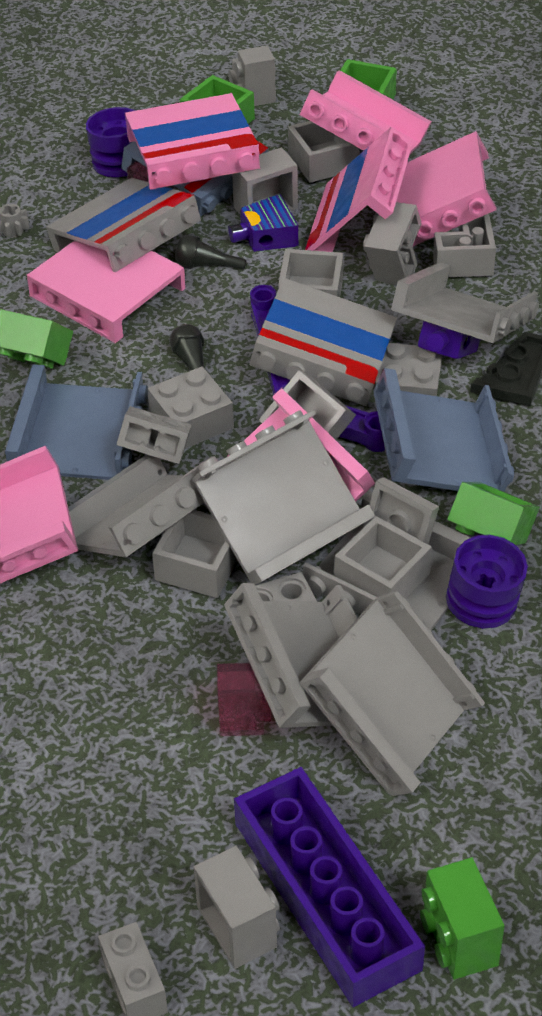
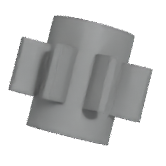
[0,204,29,238]

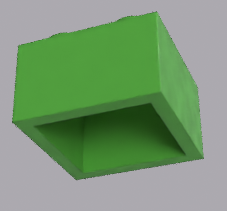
[340,59,397,100]
[179,75,255,124]
[0,309,73,369]
[447,482,540,545]
[420,857,505,980]

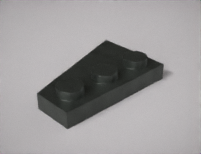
[470,332,542,406]

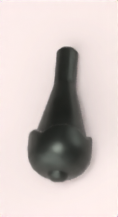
[173,235,247,270]
[169,324,205,370]

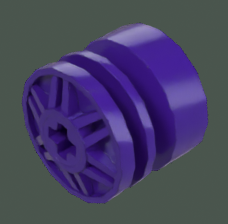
[86,107,145,177]
[446,535,528,629]

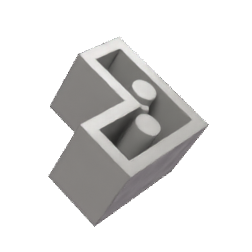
[228,45,276,106]
[363,202,422,285]
[433,214,496,278]

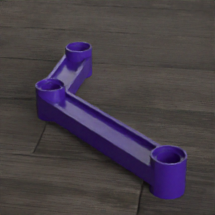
[250,285,385,452]

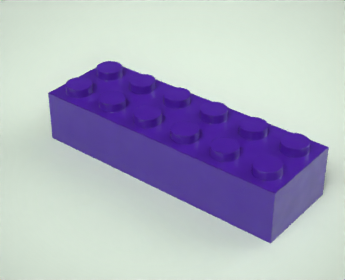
[234,767,425,1007]

